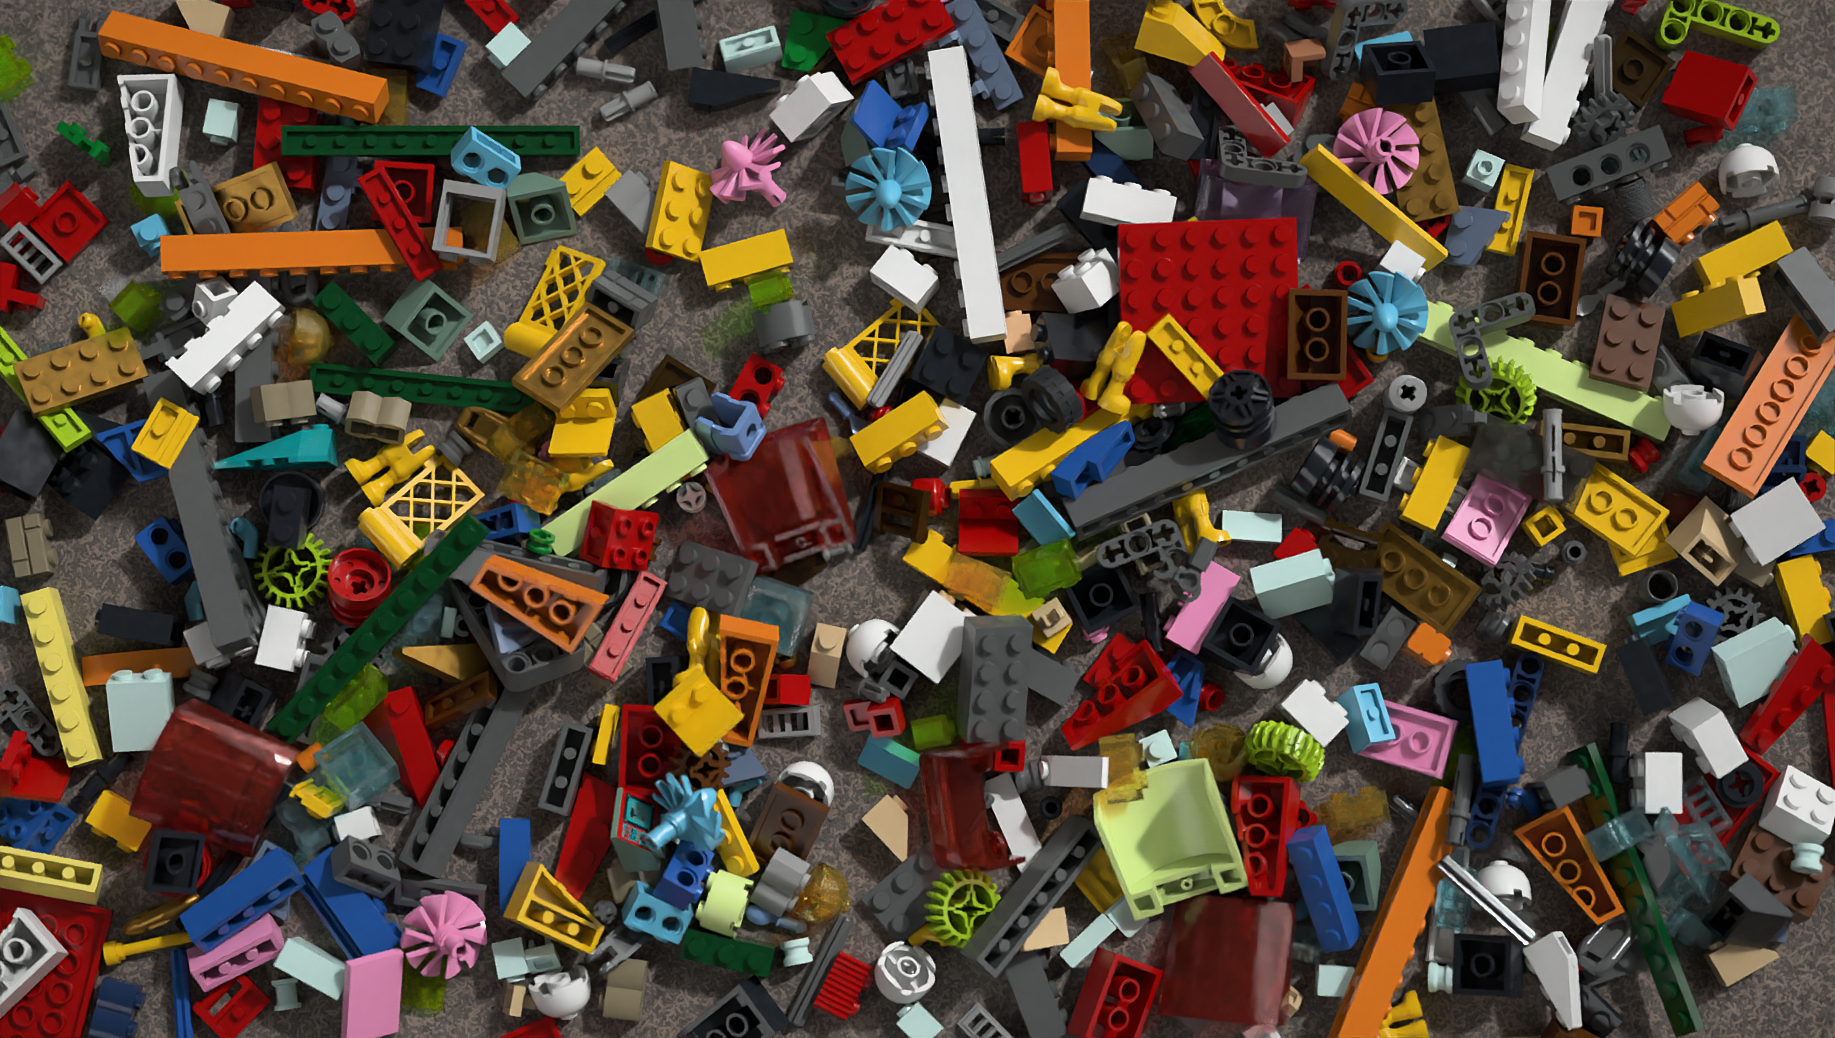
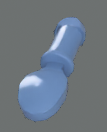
[828,391,869,435]
[745,904,807,934]

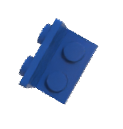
[850,80,931,158]
[0,797,78,854]

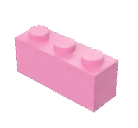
[1162,561,1241,656]
[186,911,285,992]

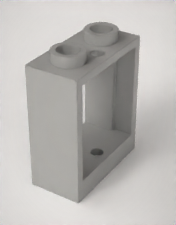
[432,179,507,266]

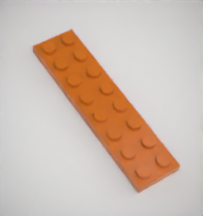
[1700,312,1835,499]

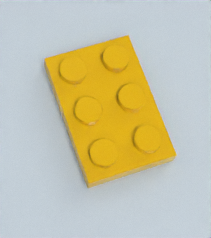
[645,161,713,263]
[1560,461,1670,560]

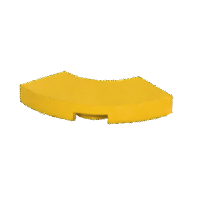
[1191,0,1258,51]

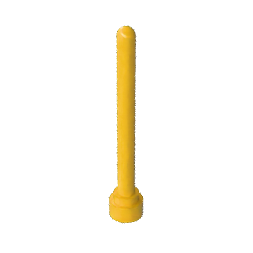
[103,932,192,966]

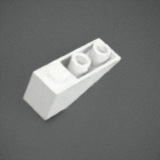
[1523,931,1582,1030]

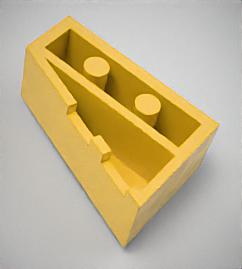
[503,861,605,954]

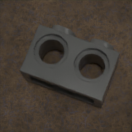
[330,835,401,898]

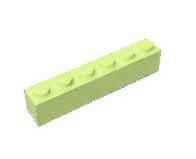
[541,428,711,559]

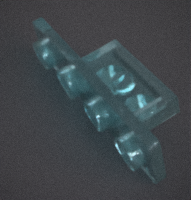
[1655,807,1732,905]

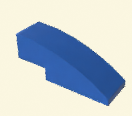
[1051,420,1136,500]
[499,818,533,916]

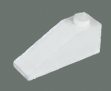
[1038,755,1109,788]

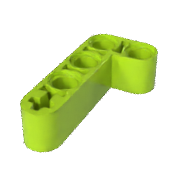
[1654,0,1780,50]

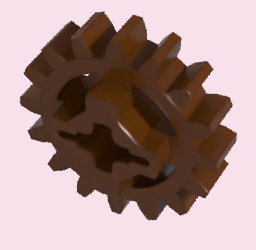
[667,741,731,793]

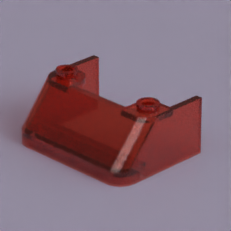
[919,742,1026,872]

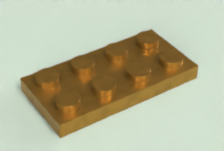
[1383,96,1460,223]
[174,161,299,235]
[512,301,635,415]
[13,326,149,419]
[1363,520,1483,637]

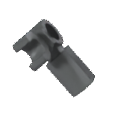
[1153,536,1219,593]

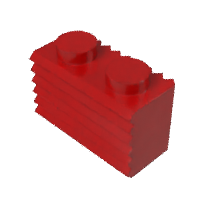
[813,951,875,1022]

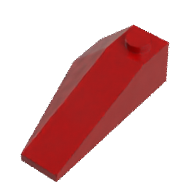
[358,686,441,810]

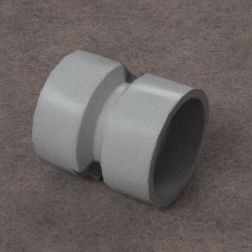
[1807,176,1835,227]

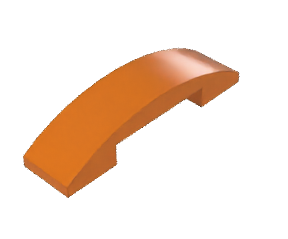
[82,647,203,687]

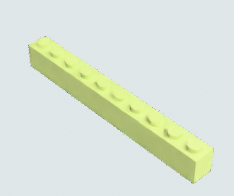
[1416,301,1671,444]

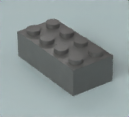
[955,615,1033,743]

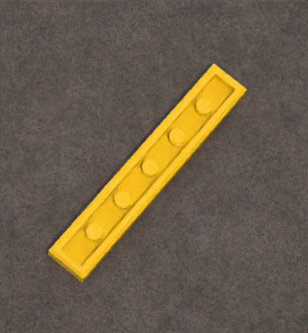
[1298,144,1448,273]

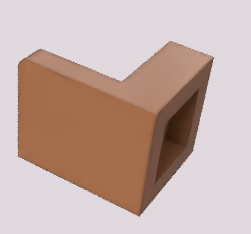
[1283,37,1326,83]

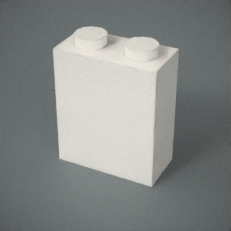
[1728,477,1826,566]
[889,590,976,685]

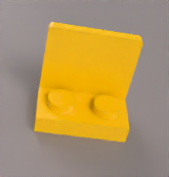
[548,388,617,457]
[653,667,744,757]

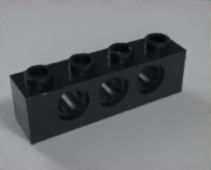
[1055,179,1118,266]

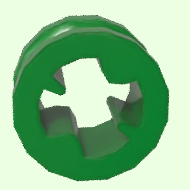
[526,528,555,554]

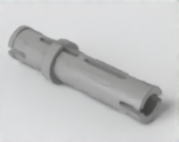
[1541,409,1565,501]

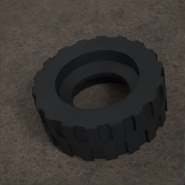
[1021,365,1083,434]
[1428,658,1480,728]

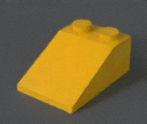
[1134,0,1227,67]

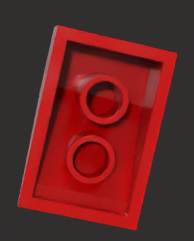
[619,704,683,796]

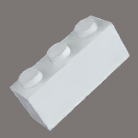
[1080,176,1177,226]

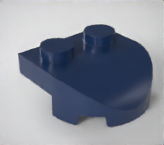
[1759,434,1807,494]

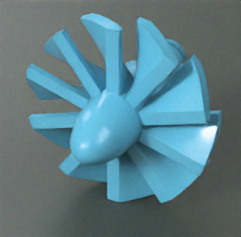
[845,147,932,231]
[1347,271,1429,354]
[644,772,726,852]

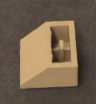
[1665,496,1744,586]

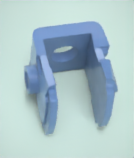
[694,392,767,461]

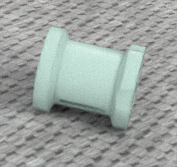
[271,977,302,1011]

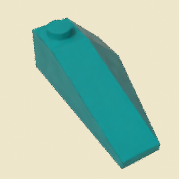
[214,424,338,472]

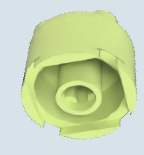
[695,869,754,938]

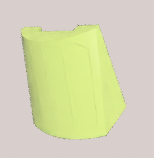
[1093,758,1249,921]

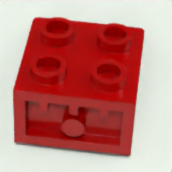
[958,489,1019,557]
[579,500,659,571]
[0,731,74,803]

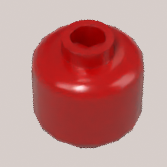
[910,478,950,516]

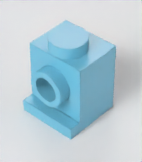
[130,213,172,258]

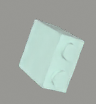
[1250,549,1335,619]
[1711,617,1798,708]
[106,669,179,752]
[273,937,345,1000]

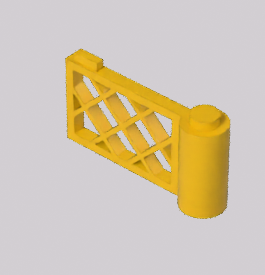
[503,245,606,358]
[822,298,943,411]
[357,453,485,570]

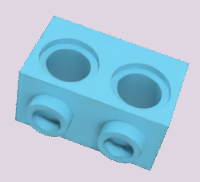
[451,126,521,190]
[621,880,694,944]

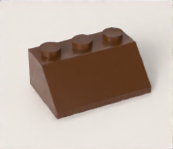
[1286,289,1348,380]

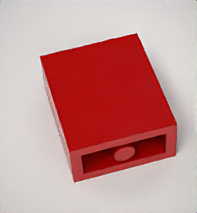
[1662,50,1758,132]
[1016,120,1053,207]

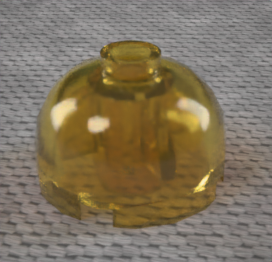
[287,307,335,367]
[1189,723,1249,783]
[796,862,851,924]

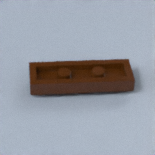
[425,670,497,730]

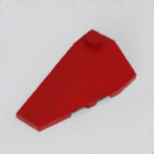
[1188,57,1317,129]
[1061,639,1184,751]
[1230,775,1301,898]

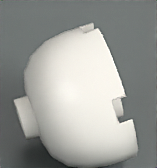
[1718,143,1780,198]
[1663,385,1724,435]
[846,619,901,679]
[1234,633,1293,689]
[774,761,834,807]
[1471,861,1531,912]
[874,941,936,1004]
[528,965,591,1020]

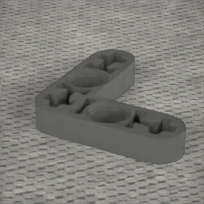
[1320,0,1408,81]
[1216,126,1307,188]
[1449,292,1535,390]
[1095,519,1201,603]
[0,684,63,756]

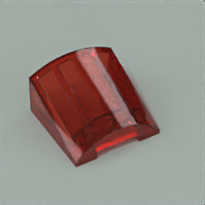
[704,416,858,577]
[128,698,301,857]
[1157,894,1297,1027]

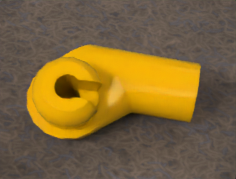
[78,313,106,339]
[907,922,948,946]

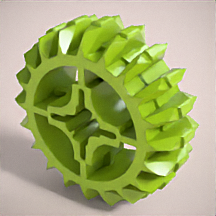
[1455,356,1537,435]
[254,533,332,610]
[1243,720,1325,783]
[923,866,1002,949]

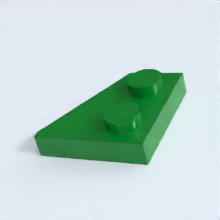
[781,10,848,74]
[55,120,115,169]

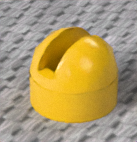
[1366,337,1389,363]

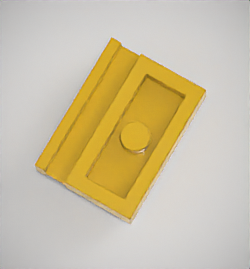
[559,147,622,218]
[131,397,200,471]
[1607,521,1678,577]
[590,704,621,766]
[289,778,347,819]
[1073,847,1124,914]

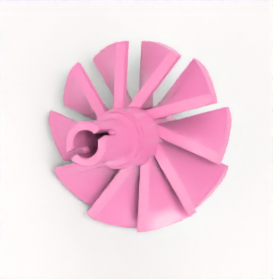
[1332,108,1420,195]
[710,129,787,207]
[400,891,487,979]

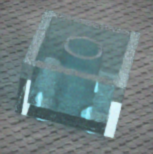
[741,574,815,657]
[313,721,400,812]

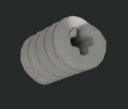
[1382,375,1427,416]

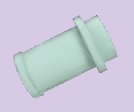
[972,451,1006,479]

